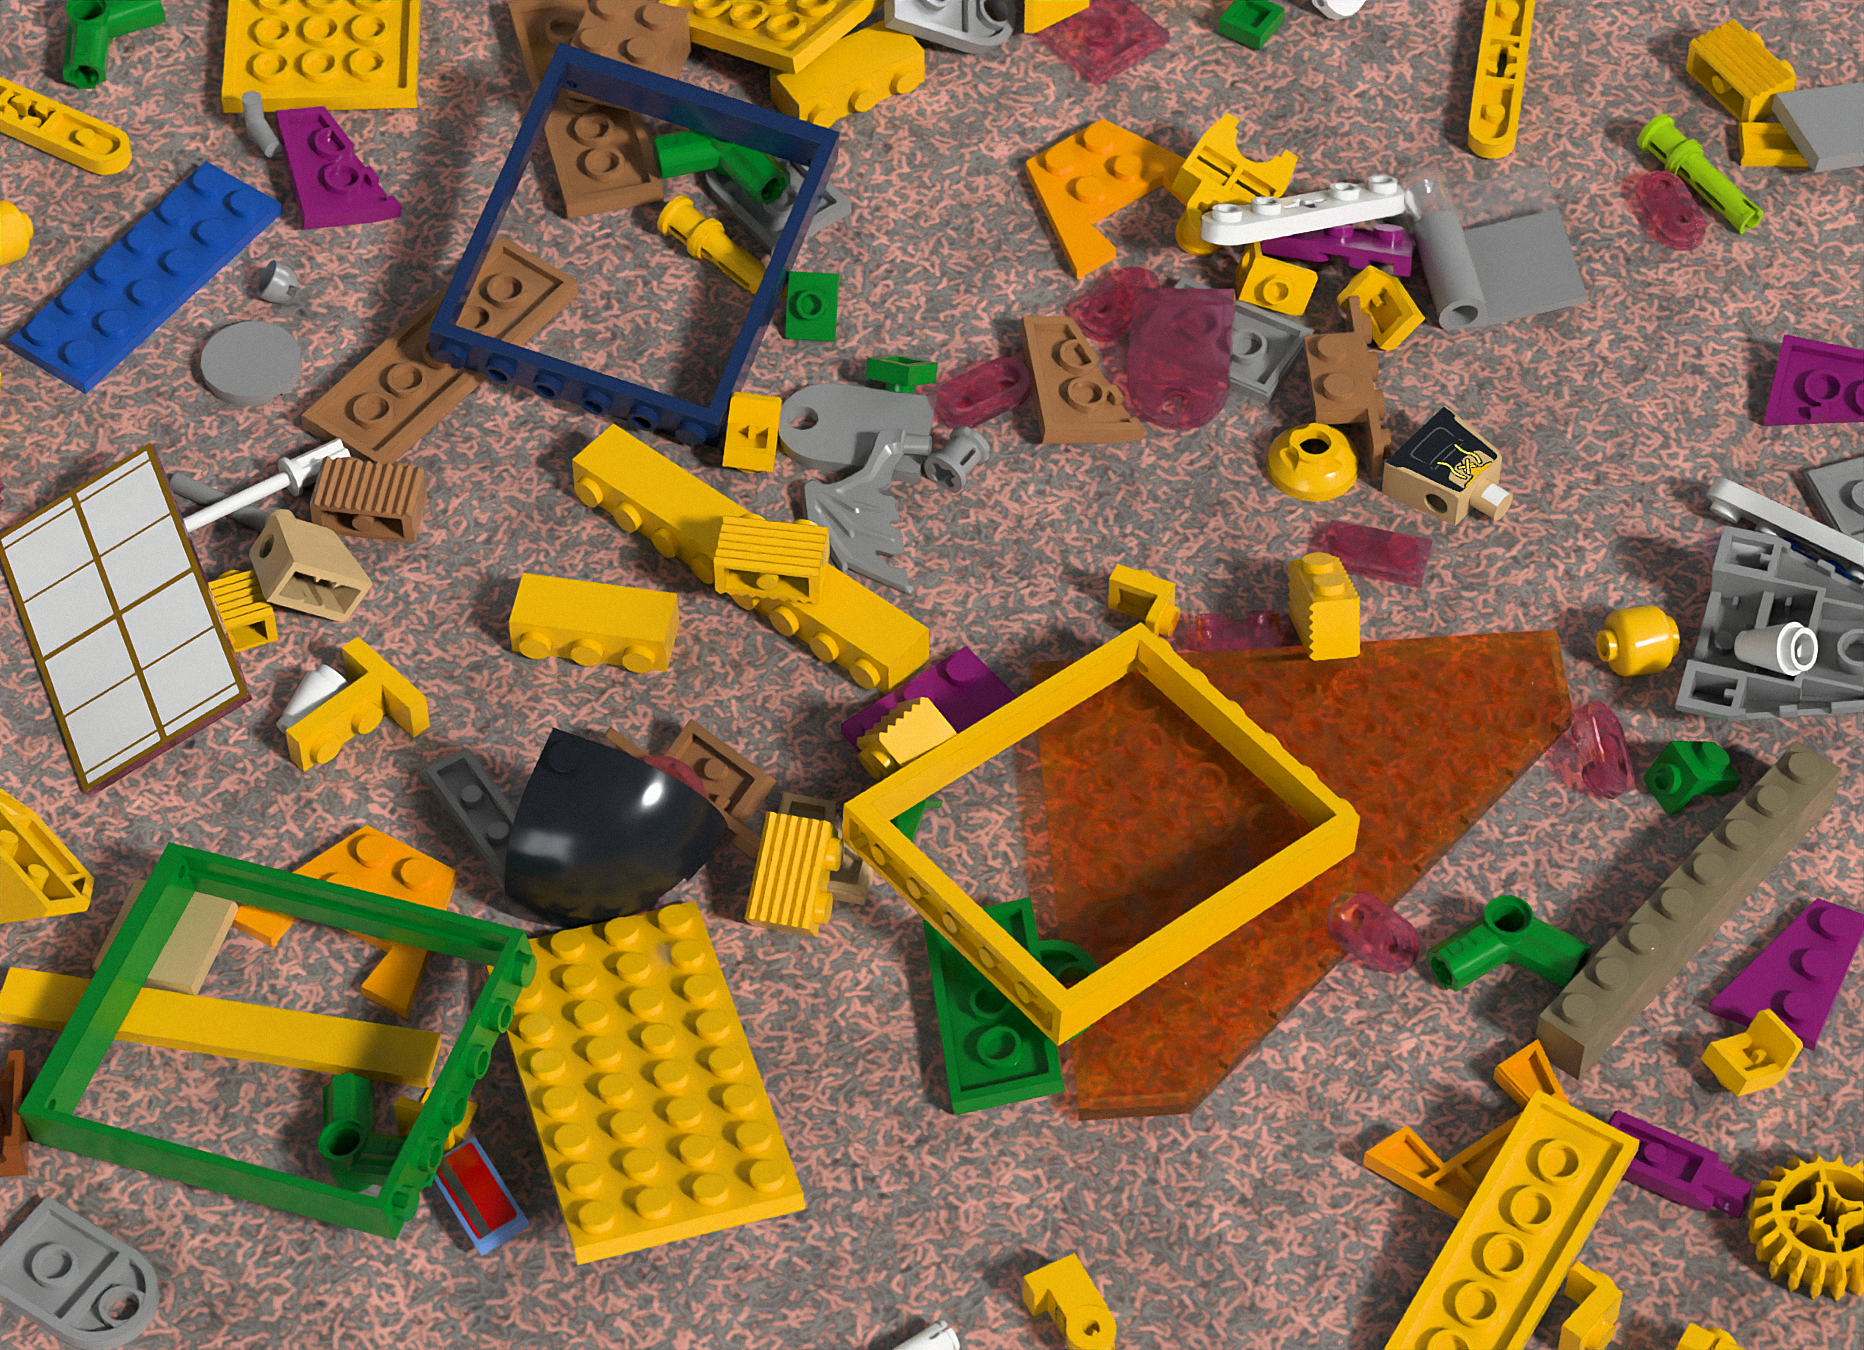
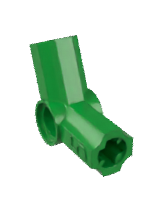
[63,0,166,89]
[652,129,790,205]
[1426,895,1592,992]
[317,1072,437,1192]

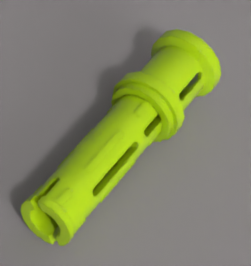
[1637,113,1764,234]

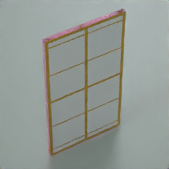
[0,442,253,795]

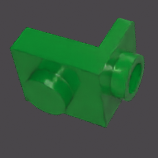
[1643,741,1742,815]

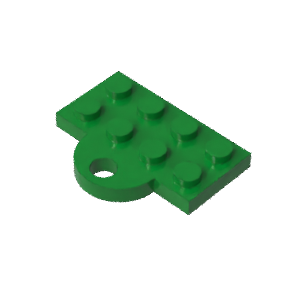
[923,897,1099,1115]

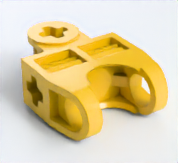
[1171,113,1298,256]

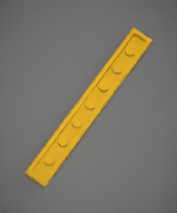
[0,967,441,1088]

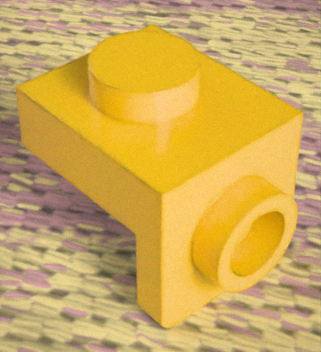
[1336,265,1425,351]
[722,391,782,473]
[1108,564,1180,637]
[1700,1008,1803,1097]
[1558,1261,1623,1350]

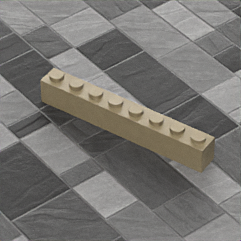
[1535,741,1841,1081]

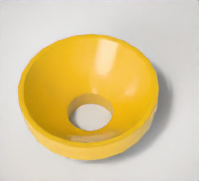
[1266,423,1360,502]

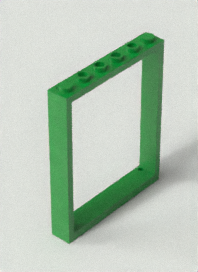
[18,842,537,1241]

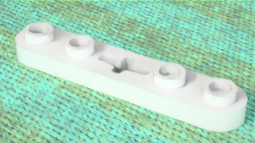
[1200,175,1406,245]
[1706,476,1864,585]

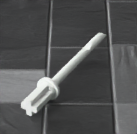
[181,438,351,534]

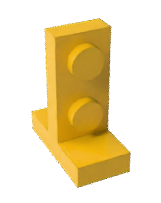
[285,636,430,772]

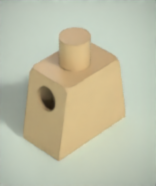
[249,509,373,622]

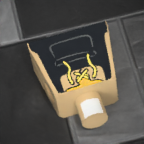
[1382,406,1513,526]

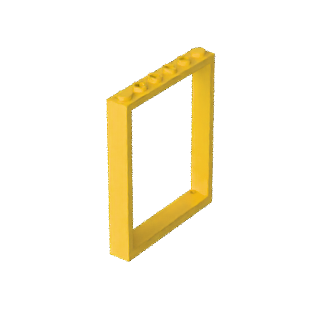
[842,622,1360,1046]

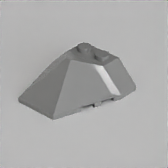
[1675,525,1864,721]

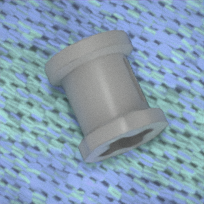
[924,426,990,493]

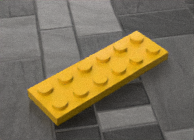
[1384,1089,1639,1350]

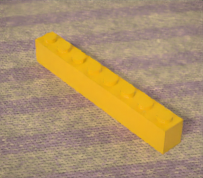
[572,423,930,695]

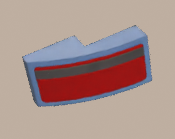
[434,1136,530,1256]

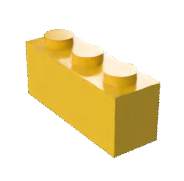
[770,20,925,128]
[509,573,680,674]

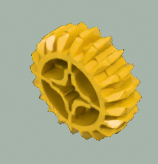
[1748,1150,1864,1302]

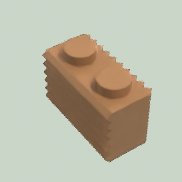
[309,456,427,543]

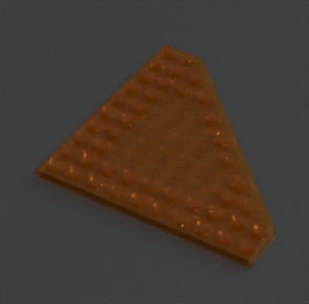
[1030,629,1573,1121]

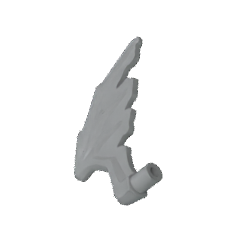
[800,429,932,595]

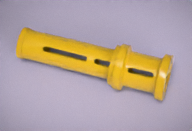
[657,195,788,301]

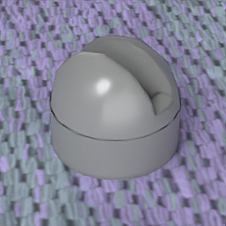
[256,260,299,304]

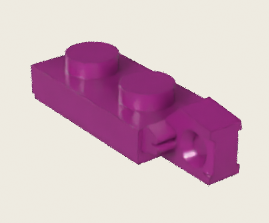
[1607,1110,1752,1219]

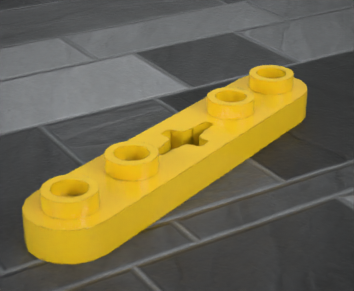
[1467,0,1535,159]
[0,77,132,175]

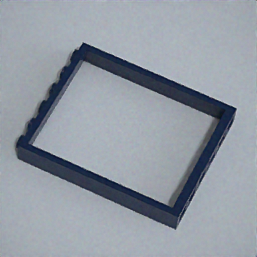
[429,42,840,448]

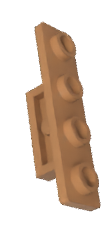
[1303,296,1392,478]
[604,719,777,860]

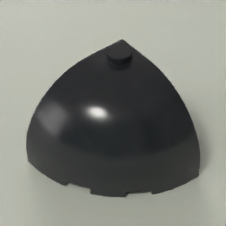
[504,727,729,928]

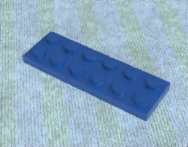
[8,161,282,394]

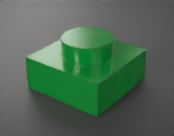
[1218,0,1285,51]
[866,354,938,393]

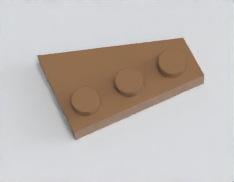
[1019,316,1145,444]

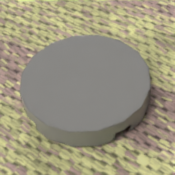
[200,321,302,406]

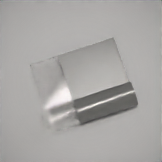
[1400,166,1588,330]

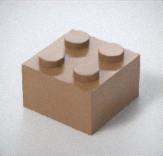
[567,0,691,113]

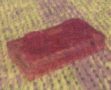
[1322,519,1433,589]

